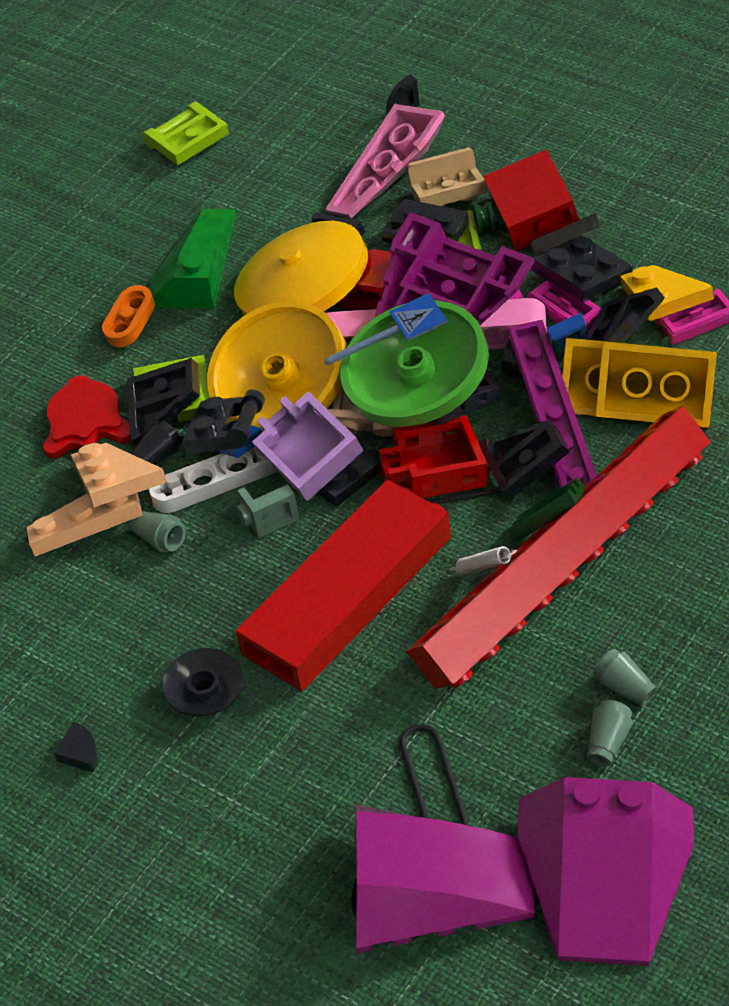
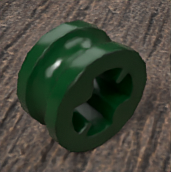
[473,201,496,234]

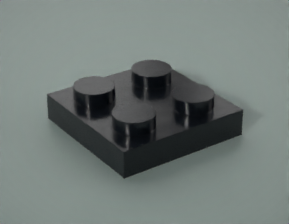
[531,235,633,302]

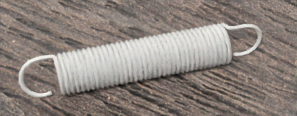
[449,546,517,576]

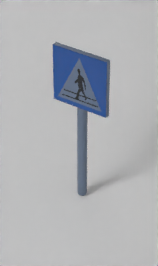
[324,293,448,365]

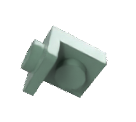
[236,484,300,538]

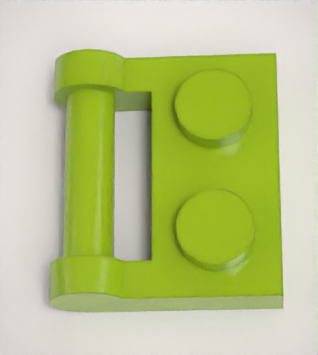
[142,101,229,165]

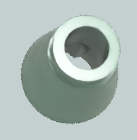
[128,511,186,552]
[594,649,658,707]
[587,700,633,766]

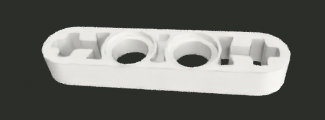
[149,447,277,513]

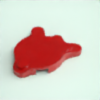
[43,375,131,459]

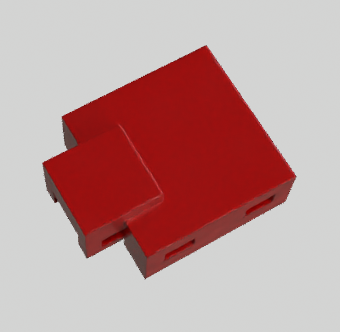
[380,415,487,498]

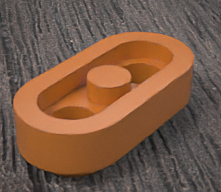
[102,285,155,347]

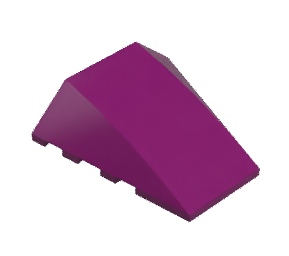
[354,804,535,954]

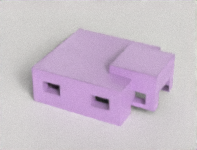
[252,391,363,501]

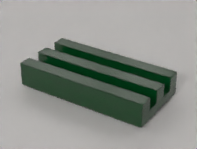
[508,477,586,541]

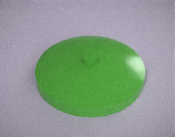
[340,300,489,427]

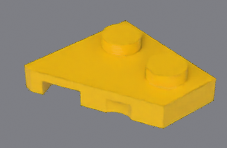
[620,265,714,321]

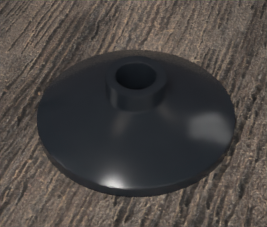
[162,648,243,717]

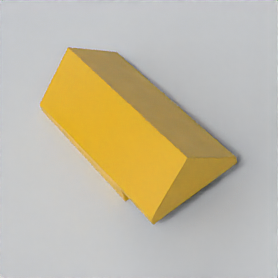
[562,338,717,428]

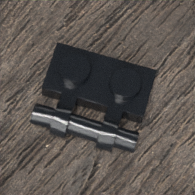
[382,199,469,244]

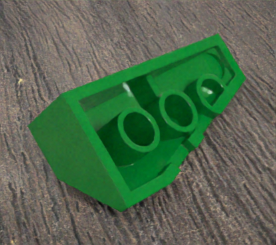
[149,209,236,309]

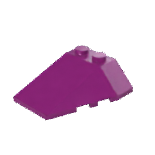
[375,212,535,325]
[517,777,694,966]

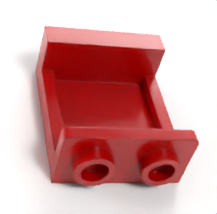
[483,149,581,251]

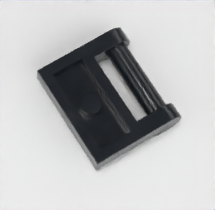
[183,389,265,453]

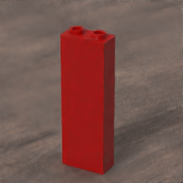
[235,480,451,692]

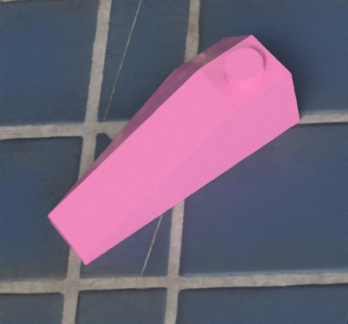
[325,104,445,218]

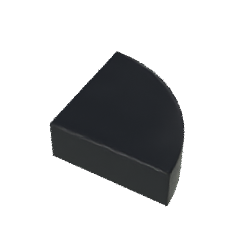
[386,74,420,114]
[55,721,98,773]

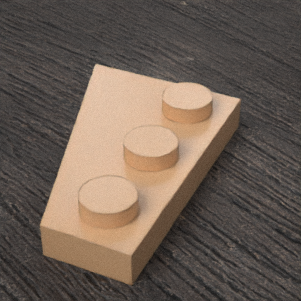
[71,443,167,507]
[27,493,143,556]

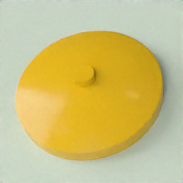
[234,221,368,315]
[207,301,347,432]

